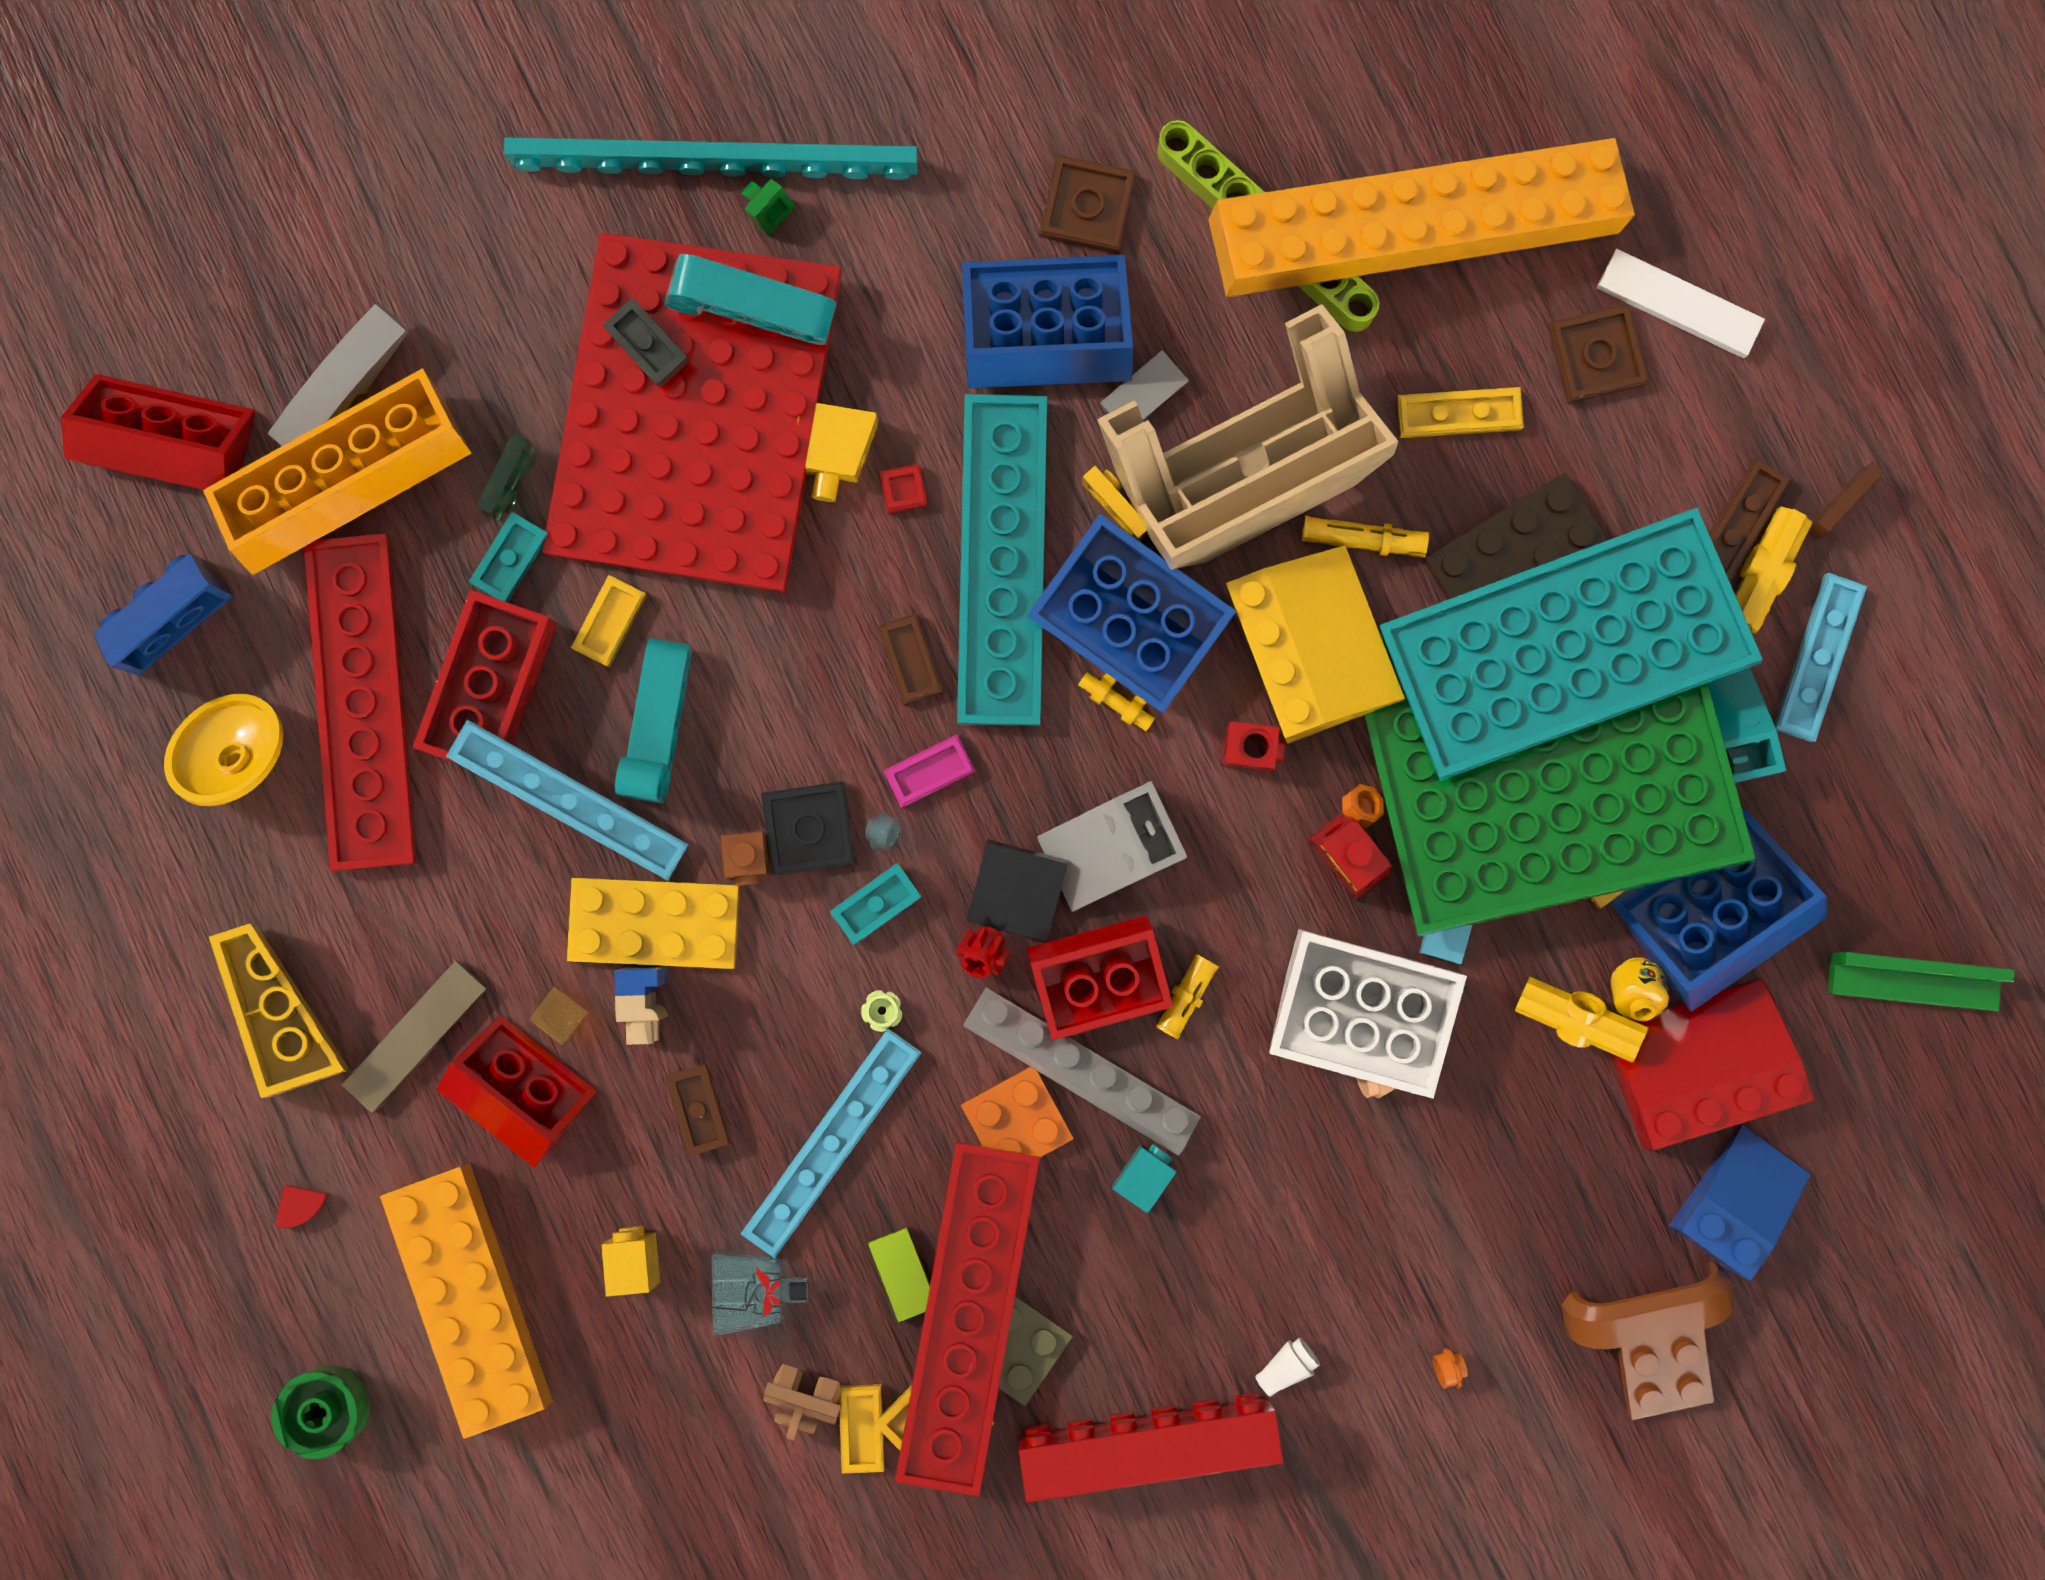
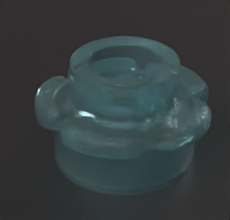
[865,811,900,851]

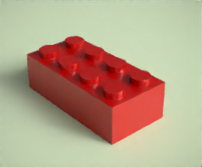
[412,590,557,764]

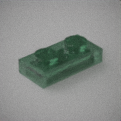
[476,433,536,520]

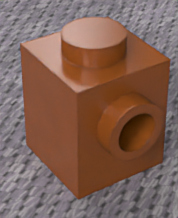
[721,832,771,886]

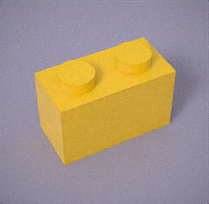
[601,1226,660,1297]

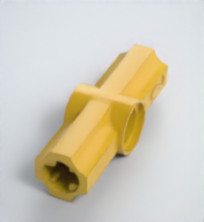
[1735,506,1813,633]
[1515,977,1648,1063]

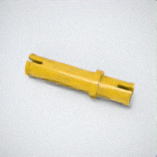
[1302,516,1429,558]

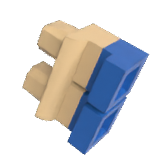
[614,966,668,1045]

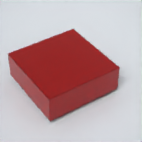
[880,464,928,514]

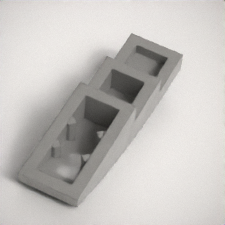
[267,303,410,446]

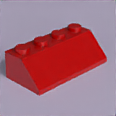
[61,374,255,490]

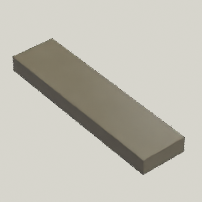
[341,961,489,1113]

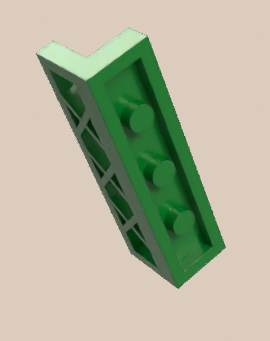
[1828,952,2015,1011]

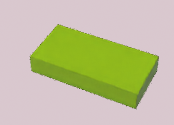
[868,1227,930,1323]

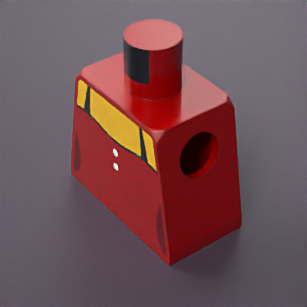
[1308,814,1391,901]

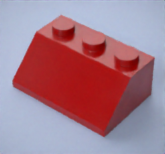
[1026,915,1173,1041]
[436,1015,598,1168]

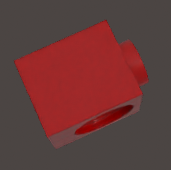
[1222,721,1285,772]

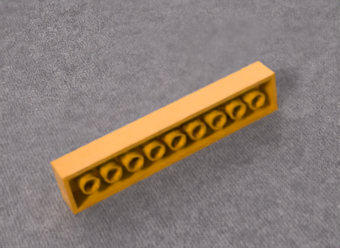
[1208,138,1635,297]

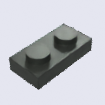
[602,297,690,388]

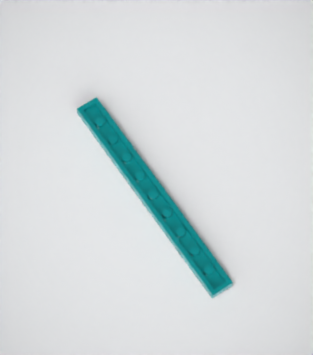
[504,137,918,180]

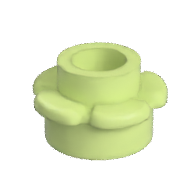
[861,990,902,1032]

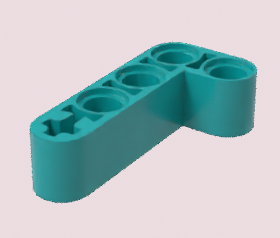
[664,254,837,345]
[615,638,692,804]

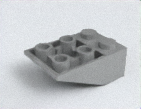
[1037,781,1187,912]

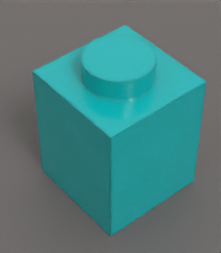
[1112,1144,1176,1214]

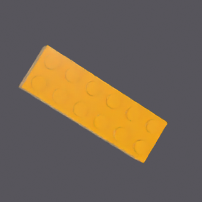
[203,368,472,575]
[380,1163,553,1439]

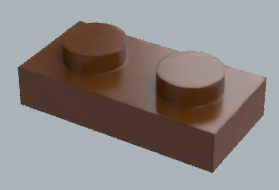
[665,1063,731,1157]

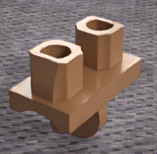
[763,1364,841,1441]

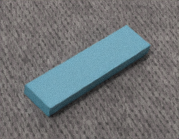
[1774,573,1867,743]

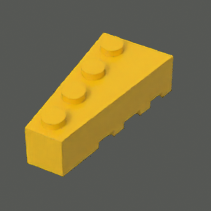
[209,923,350,1098]

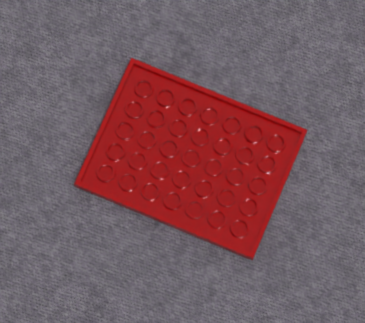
[542,232,842,593]

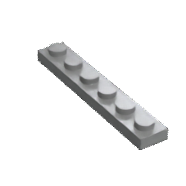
[963,988,1201,1155]

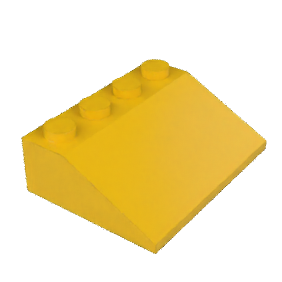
[1226,545,1405,744]

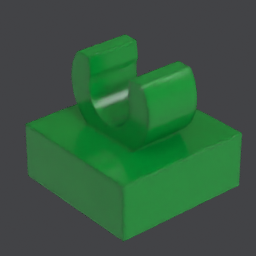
[741,179,796,237]

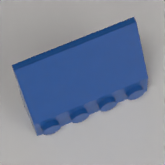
[962,255,1133,388]
[1027,514,1236,714]
[1610,808,1827,1012]

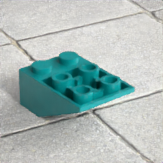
[1708,668,1786,783]

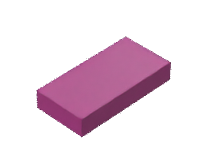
[883,734,976,808]

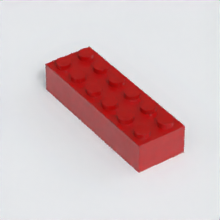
[1018,1392,1283,1503]

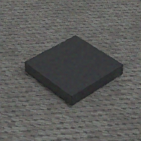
[761,781,856,876]
[967,839,1069,942]

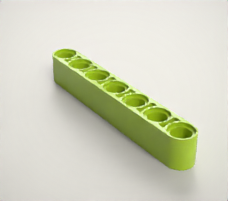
[1157,120,1379,332]

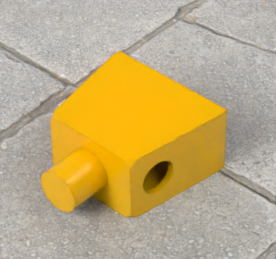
[798,403,878,502]

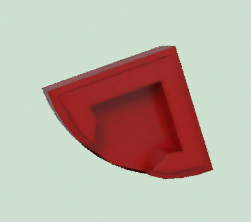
[275,1185,329,1228]

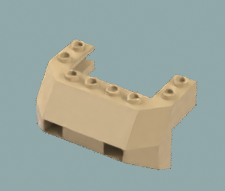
[1097,304,1398,570]

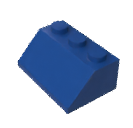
[93,553,234,676]

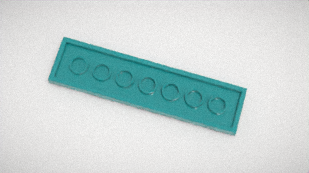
[957,394,1047,726]

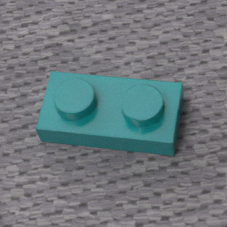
[469,512,548,603]
[829,863,922,945]

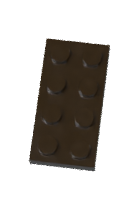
[1423,473,1608,600]

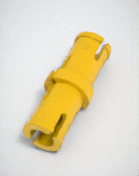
[1155,954,1219,1039]

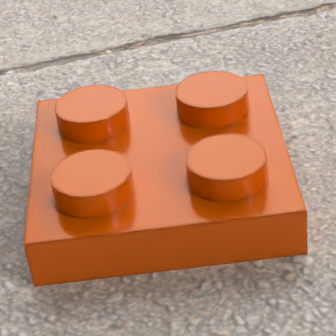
[960,1067,1074,1157]

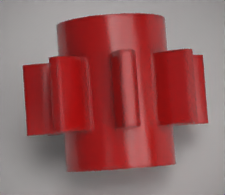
[955,927,1011,978]

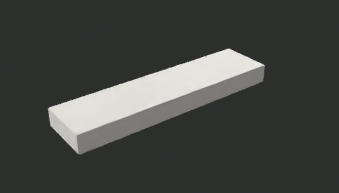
[1596,249,1765,358]

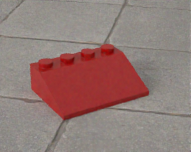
[1611,979,1814,1151]

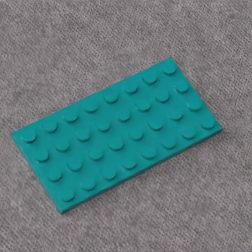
[1380,508,1763,781]

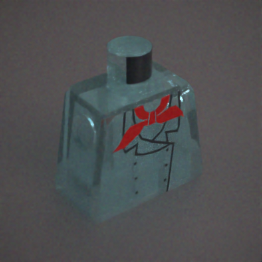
[711,1249,808,1336]

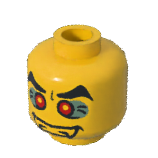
[1610,958,1669,1021]

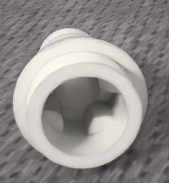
[1255,1337,1320,1397]

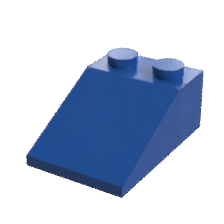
[1669,1124,1811,1281]

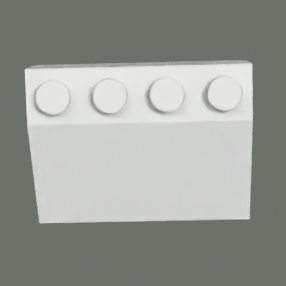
[1269,929,1467,1098]

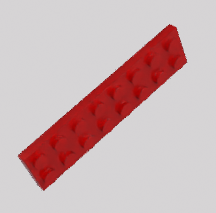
[304,533,417,872]
[895,1141,1040,1497]

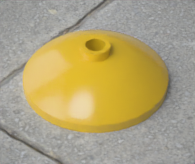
[164,694,283,806]

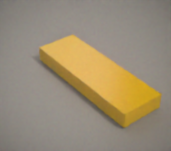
[1396,387,1524,438]

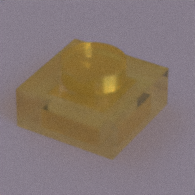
[529,986,590,1045]

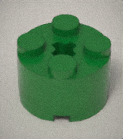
[271,1365,369,1459]

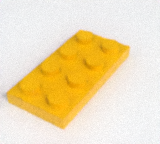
[567,878,740,969]

